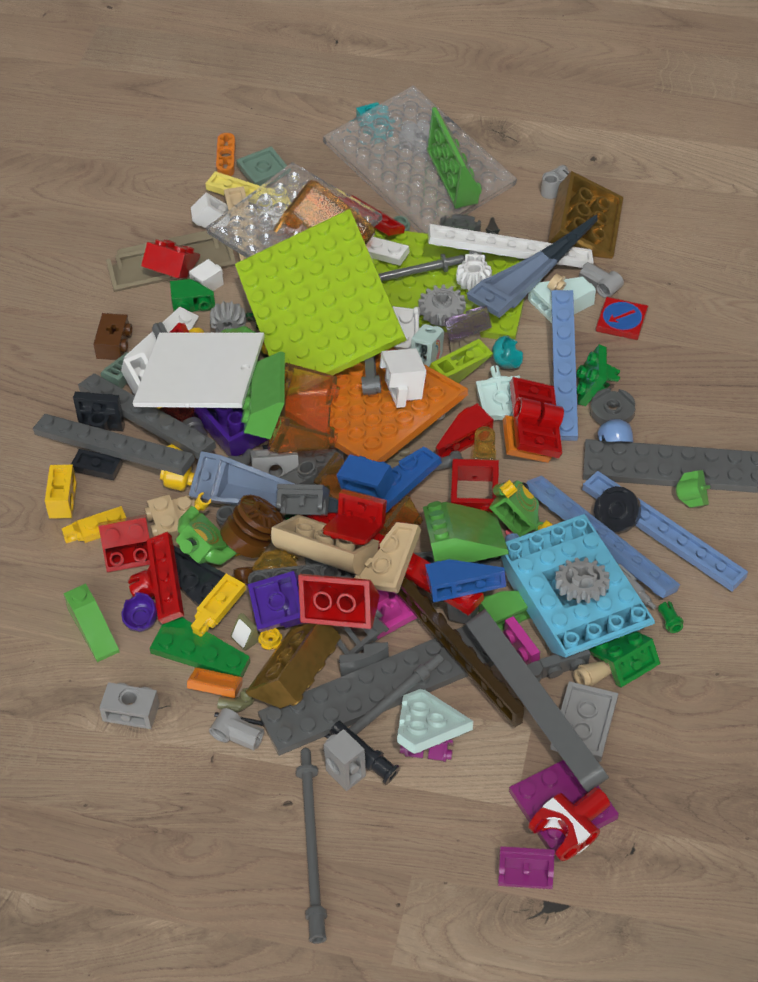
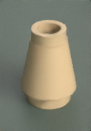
[574,661,612,687]

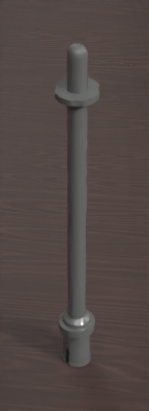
[379,254,465,281]
[295,748,327,944]

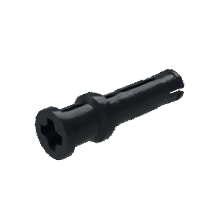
[329,720,401,785]

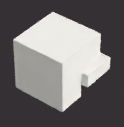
[380,348,426,408]

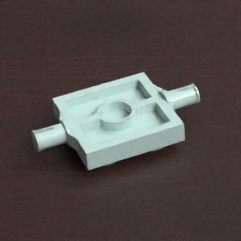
[476,365,520,421]

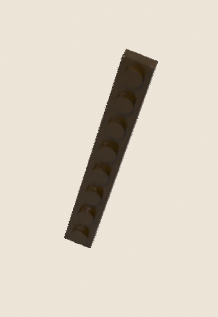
[395,576,524,728]

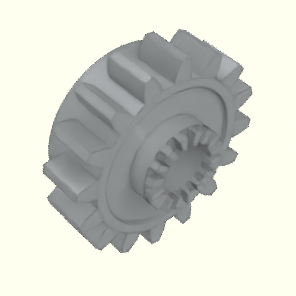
[419,285,466,326]

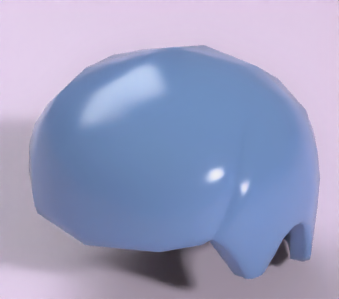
[598,419,633,442]

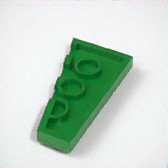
[149,617,251,678]

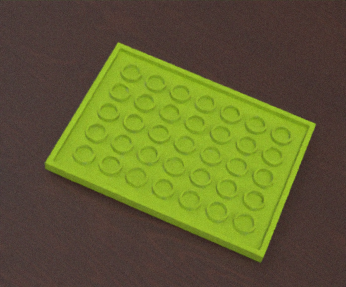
[235,209,407,397]
[371,227,525,340]

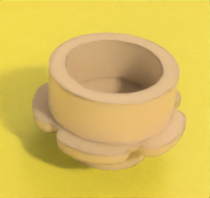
[547,274,567,291]

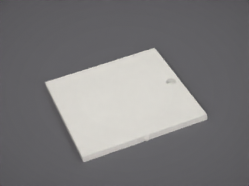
[133,332,265,408]

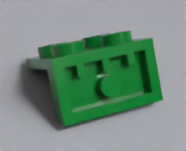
[589,631,660,688]

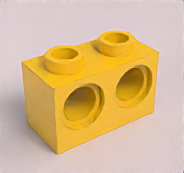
[45,465,77,518]

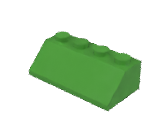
[241,352,285,440]

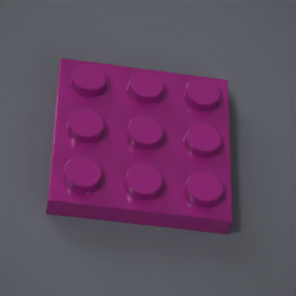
[509,760,619,851]

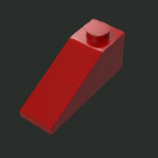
[436,403,494,457]

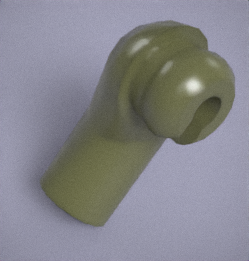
[217,688,255,712]

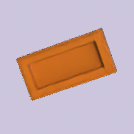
[187,668,243,698]

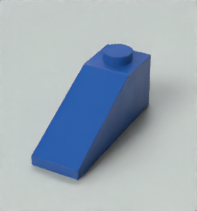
[425,559,506,603]

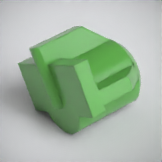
[676,470,710,508]

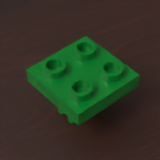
[576,344,620,406]

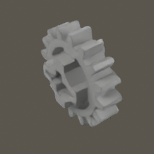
[555,557,610,604]

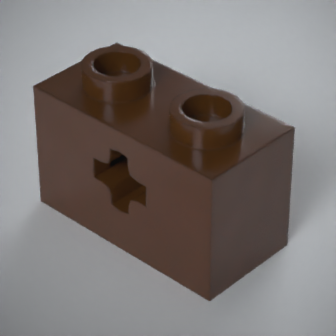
[93,313,132,360]

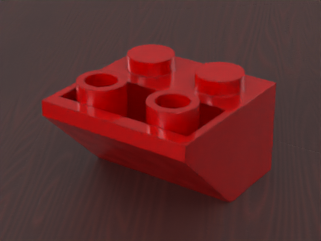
[141,239,201,278]
[98,514,150,572]

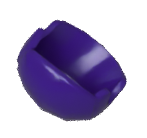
[121,592,158,632]

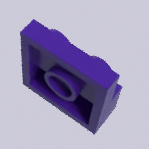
[248,571,302,632]

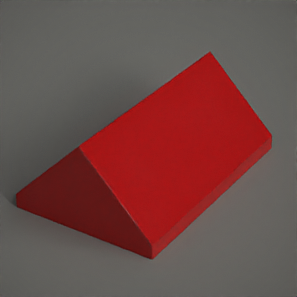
[298,574,380,629]

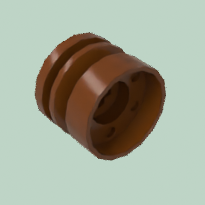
[220,494,283,558]

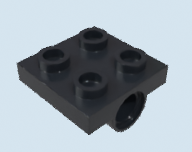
[73,391,125,432]

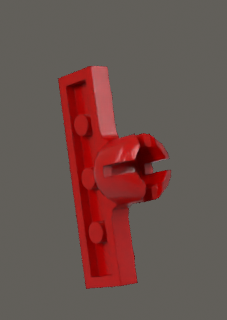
[128,531,184,624]

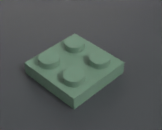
[236,146,290,186]

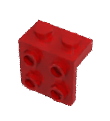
[323,489,387,545]

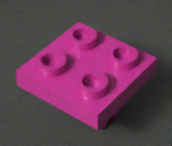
[377,590,417,640]

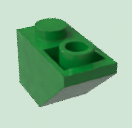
[170,279,215,312]

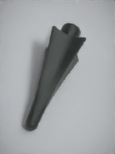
[485,217,500,235]

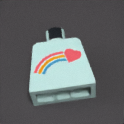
[411,324,444,367]

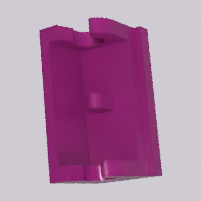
[498,846,555,889]

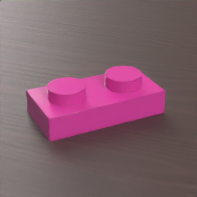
[503,616,540,665]

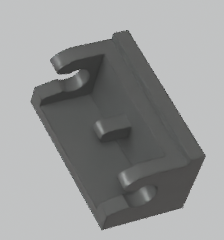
[276,484,330,516]

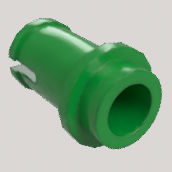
[658,601,684,633]

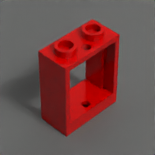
[451,459,499,512]

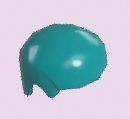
[492,336,523,369]

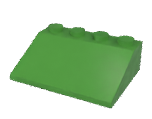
[427,107,482,209]
[423,501,509,562]

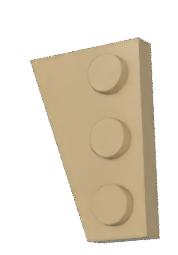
[354,522,421,593]

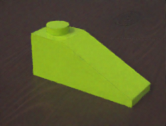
[429,339,493,383]

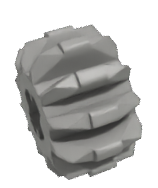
[210,301,246,333]

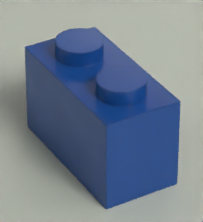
[337,454,395,499]

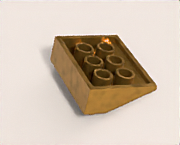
[548,171,624,259]

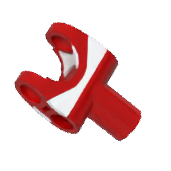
[528,787,610,861]

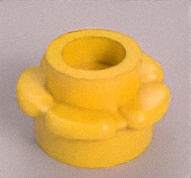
[258,628,283,650]

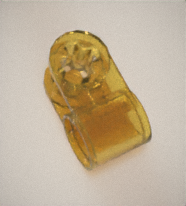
[473,427,496,460]

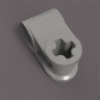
[541,165,570,199]

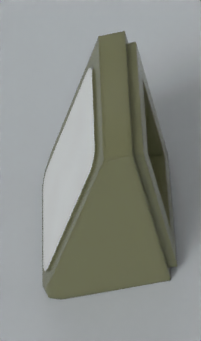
[231,613,259,651]

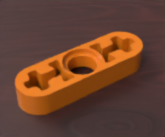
[216,133,236,176]

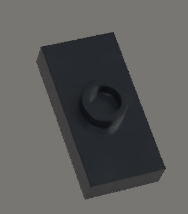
[71,448,122,481]

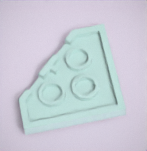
[397,689,473,754]

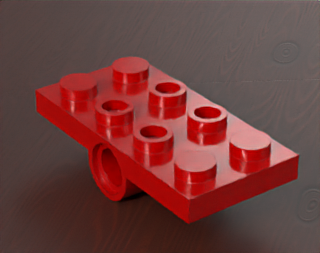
[510,377,564,459]

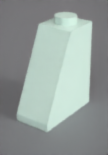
[528,277,596,323]

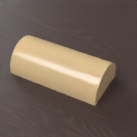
[271,515,379,576]

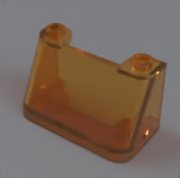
[268,363,340,453]

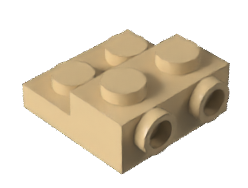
[144,495,200,543]

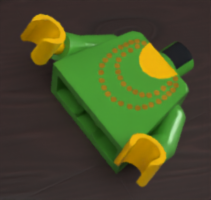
[489,479,553,537]
[176,492,238,565]

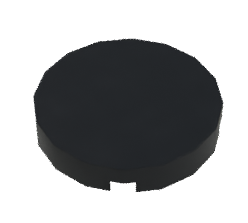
[594,486,641,534]

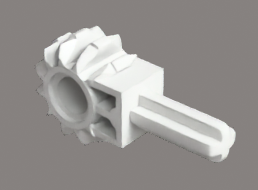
[456,250,492,291]

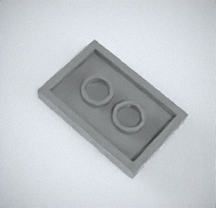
[550,681,618,762]

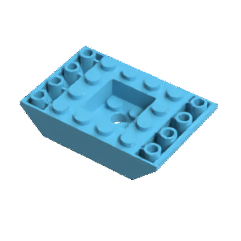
[501,514,655,657]

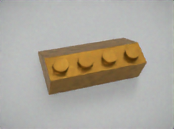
[245,623,341,708]

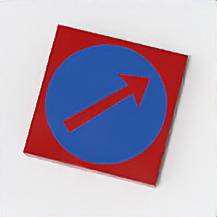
[596,297,648,340]

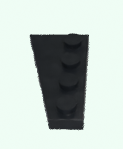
[174,546,225,607]

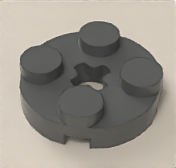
[440,214,481,232]
[590,388,635,425]

